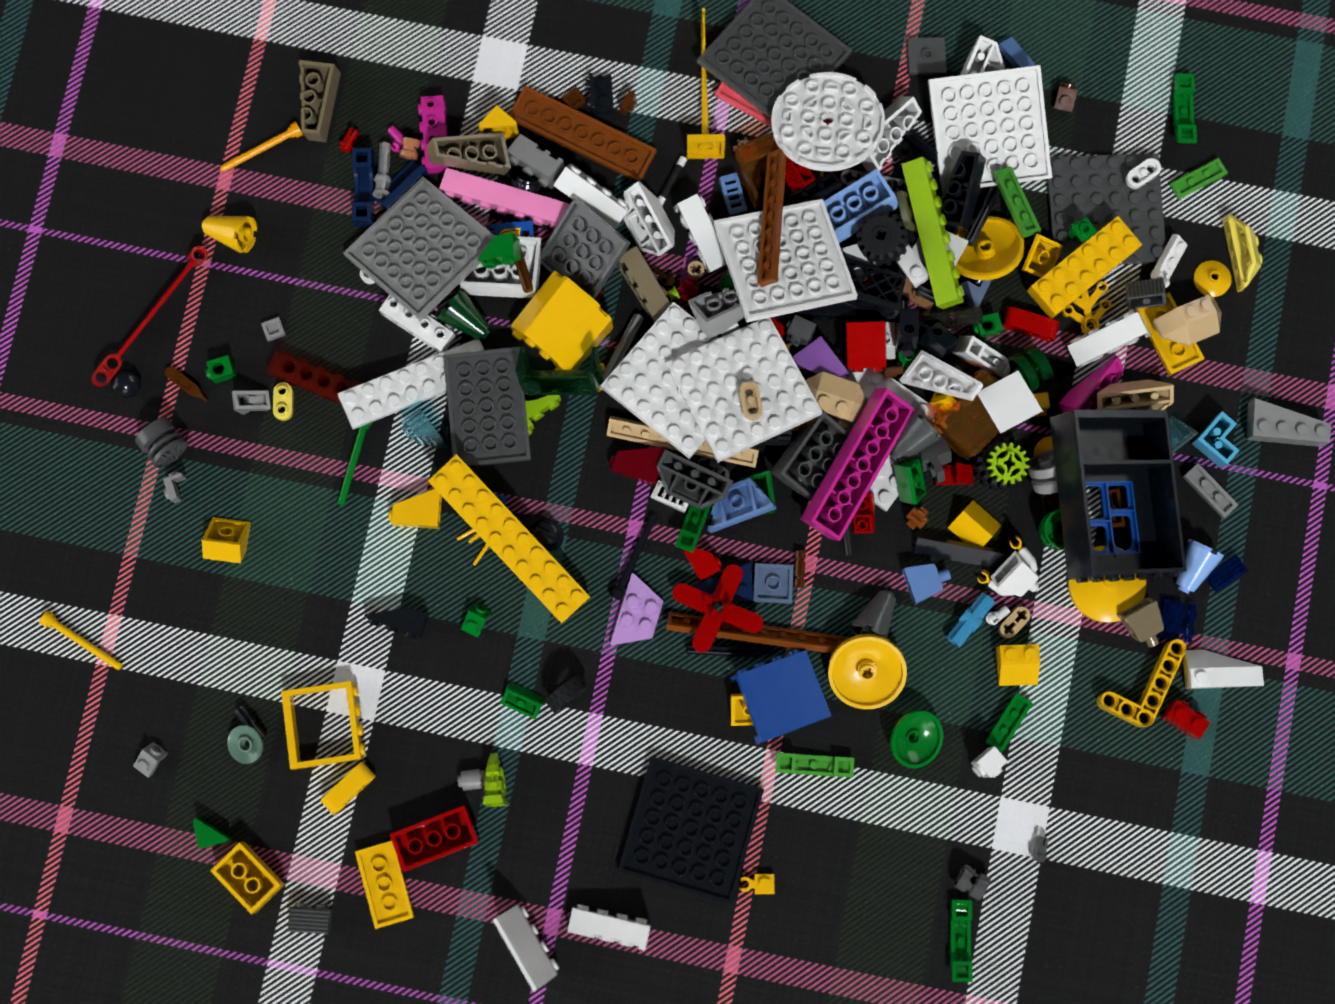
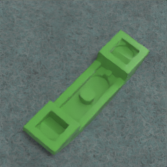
[775,753,854,778]

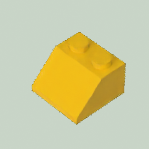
[202,517,251,563]
[996,644,1040,686]

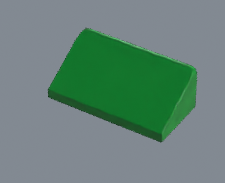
[501,682,545,720]

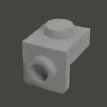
[163,472,187,503]
[133,742,168,778]

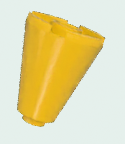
[202,216,257,253]

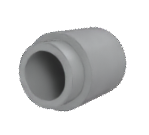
[458,769,486,791]

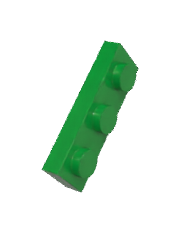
[985,693,1033,753]

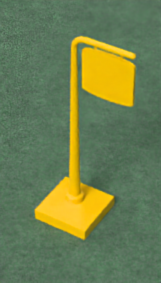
[687,8,725,159]

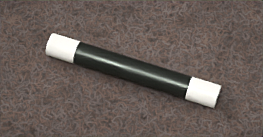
[658,156,687,206]

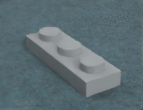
[1183,463,1238,518]

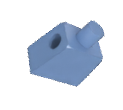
[902,564,951,605]

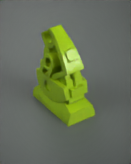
[483,753,509,807]

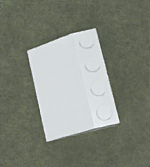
[460,235,541,298]
[493,904,559,992]

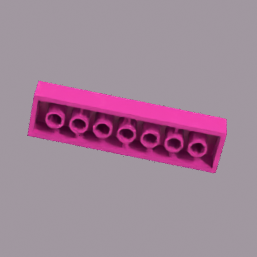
[801,388,915,541]

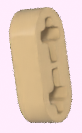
[999,606,1030,639]

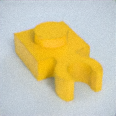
[740,874,775,894]

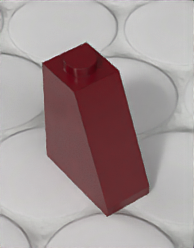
[609,447,667,487]

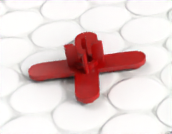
[672,564,764,653]

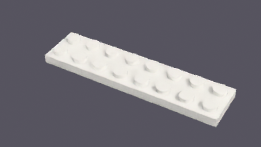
[337,339,484,430]

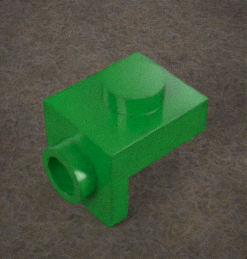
[1067,217,1097,243]
[461,604,491,638]

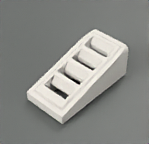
[650,480,689,513]

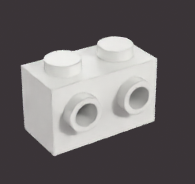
[971,746,1008,778]

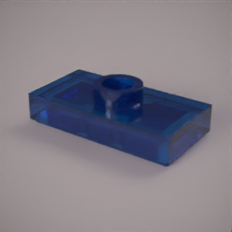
[1206,555,1248,593]

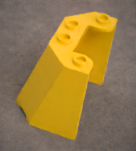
[511,270,613,378]

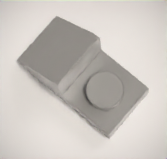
[232,391,271,415]

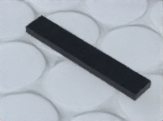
[914,534,1014,569]

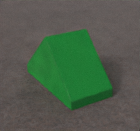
[193,818,232,849]

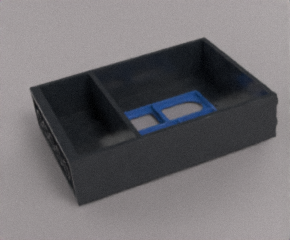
[1050,410,1187,583]

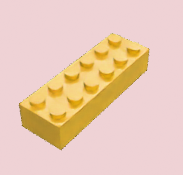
[1027,216,1143,319]

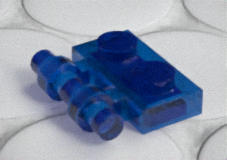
[1158,599,1198,643]

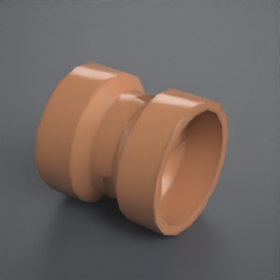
[399,137,421,160]

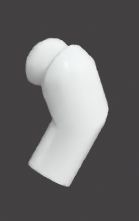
[986,606,1010,625]

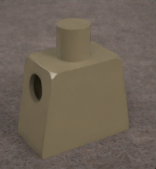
[1117,597,1164,647]

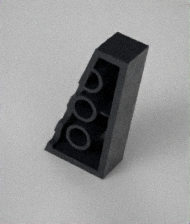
[940,151,986,232]

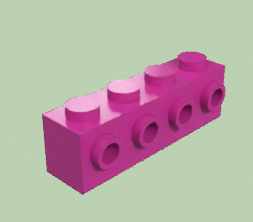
[418,95,450,174]

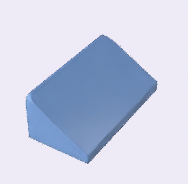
[998,37,1035,68]

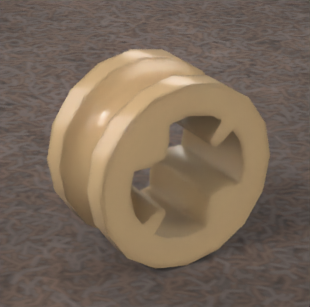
[687,261,704,279]

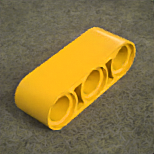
[320,761,376,815]

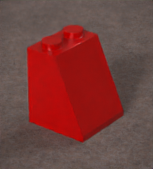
[846,321,887,372]

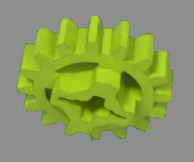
[986,443,1030,485]

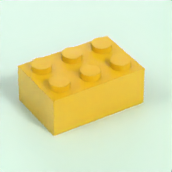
[211,842,285,914]

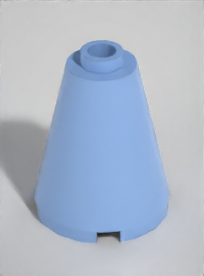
[1176,538,1224,594]

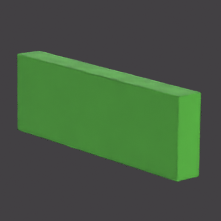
[1169,157,1228,200]

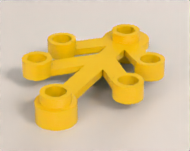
[1062,281,1111,335]

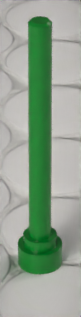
[337,422,373,506]

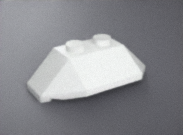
[960,35,1005,75]
[623,181,675,256]

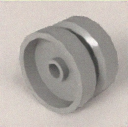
[1027,450,1058,494]

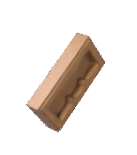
[897,277,934,312]

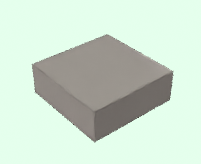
[261,317,286,342]

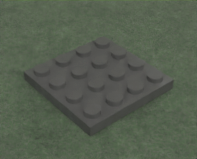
[540,198,630,300]

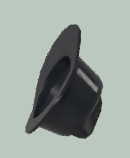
[521,514,564,551]

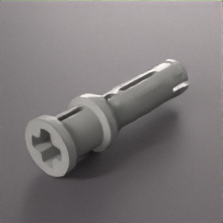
[373,142,391,199]

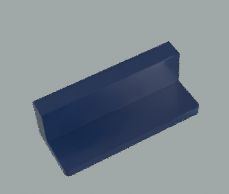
[374,160,429,211]

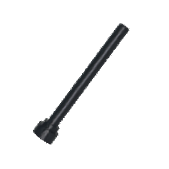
[609,514,657,601]

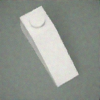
[952,335,1010,379]

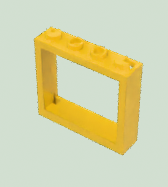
[281,681,366,770]

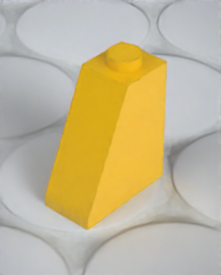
[389,489,442,529]

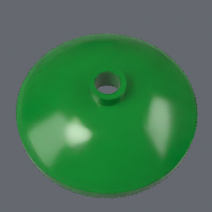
[890,710,943,768]

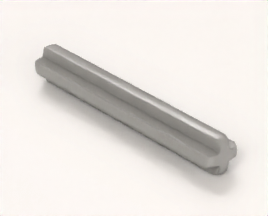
[601,314,644,380]

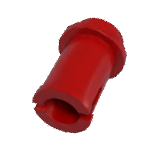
[339,128,359,153]

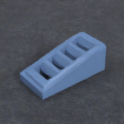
[719,173,747,216]

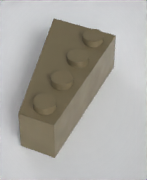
[426,132,511,175]
[618,246,673,324]

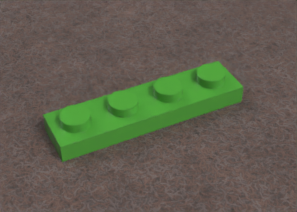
[993,167,1041,238]

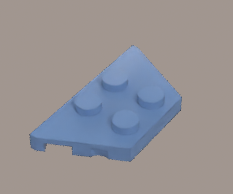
[708,478,777,533]

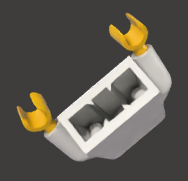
[977,536,1039,597]

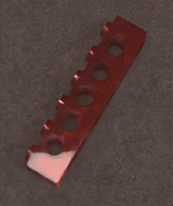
[266,351,361,405]

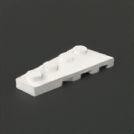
[900,350,983,401]

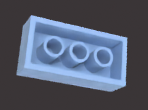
[824,169,899,243]

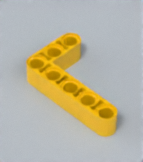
[1097,639,1186,728]

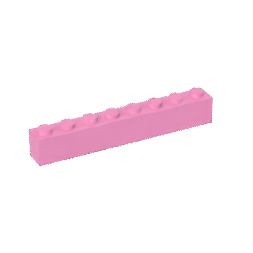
[439,168,570,230]

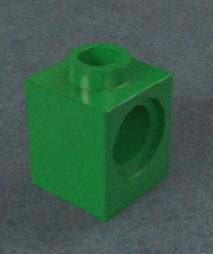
[972,312,1003,340]
[205,355,237,384]

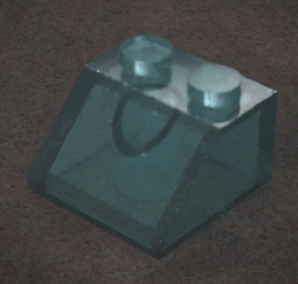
[401,409,447,448]

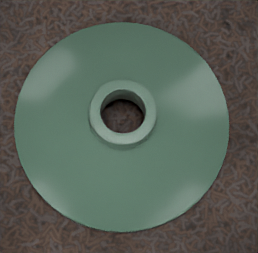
[227,725,263,764]

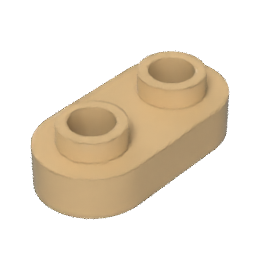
[739,382,763,421]

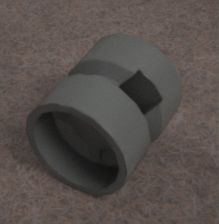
[954,864,991,901]

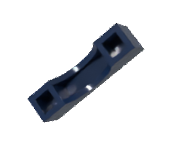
[352,148,375,227]

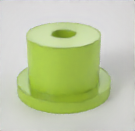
[666,286,681,302]

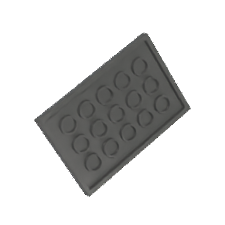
[443,347,531,467]

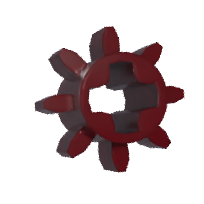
[678,277,700,301]

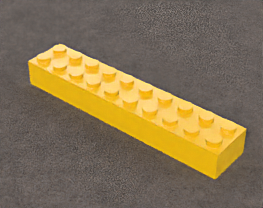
[428,454,590,623]

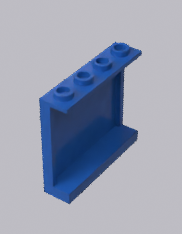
[731,649,832,744]

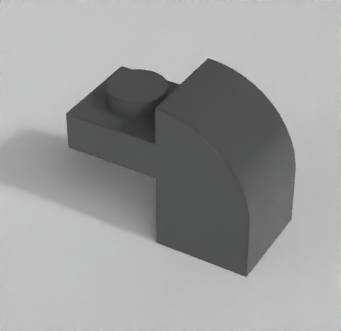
[921,437,952,484]

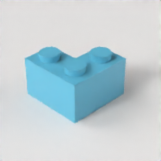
[1191,411,1240,468]

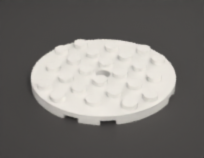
[771,72,885,171]

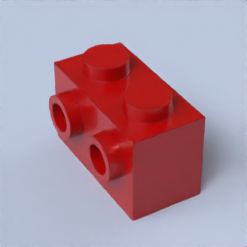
[1161,700,1211,740]

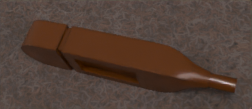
[165,367,208,402]

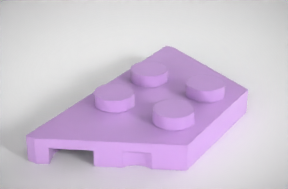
[610,573,663,646]

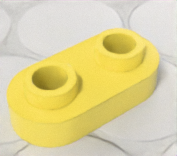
[273,382,294,421]

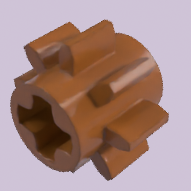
[906,506,929,529]

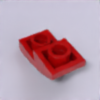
[853,492,875,533]

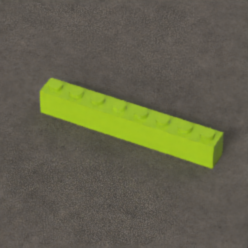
[901,157,964,309]

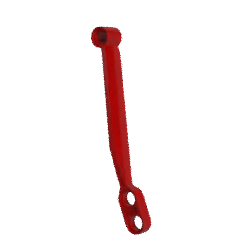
[91,246,208,387]

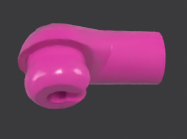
[387,126,404,153]

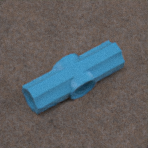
[946,592,996,648]

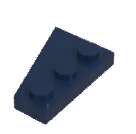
[694,562,753,603]

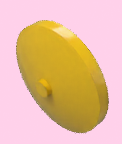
[952,216,1024,280]
[1068,546,1146,623]
[828,634,907,709]

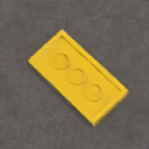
[1134,292,1205,376]
[355,841,414,929]

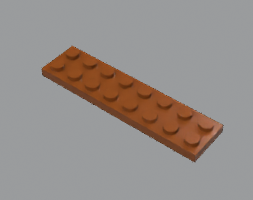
[509,86,657,182]

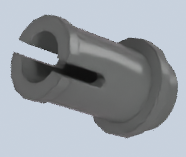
[1031,836,1049,863]

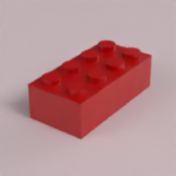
[390,805,480,872]

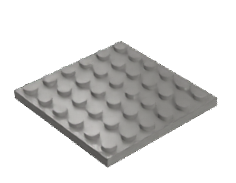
[343,177,495,321]

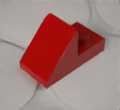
[934,463,973,485]

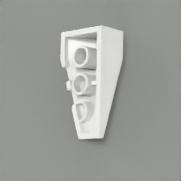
[1183,650,1264,689]

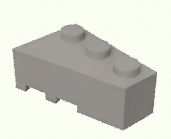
[507,134,565,189]

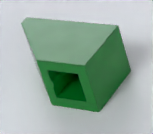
[478,233,521,269]

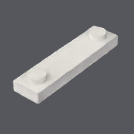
[879,234,930,288]

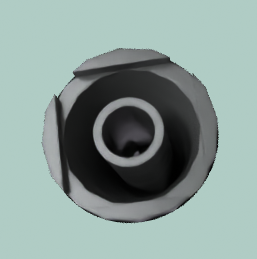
[889,410,942,462]
[850,590,896,638]

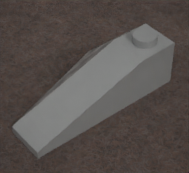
[688,288,744,339]

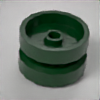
[1008,345,1054,392]

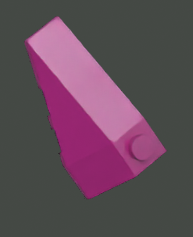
[1059,356,1124,413]

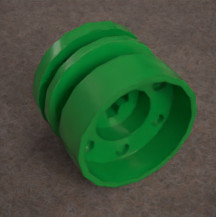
[1038,509,1065,551]

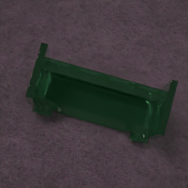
[516,347,604,396]

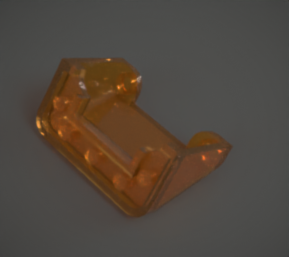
[929,370,999,457]

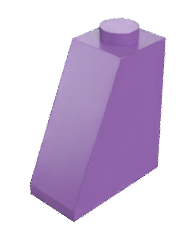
[792,336,849,380]

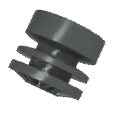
[135,417,188,468]

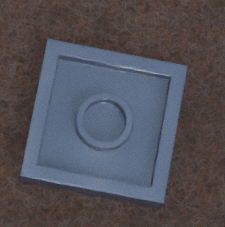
[753,563,794,604]

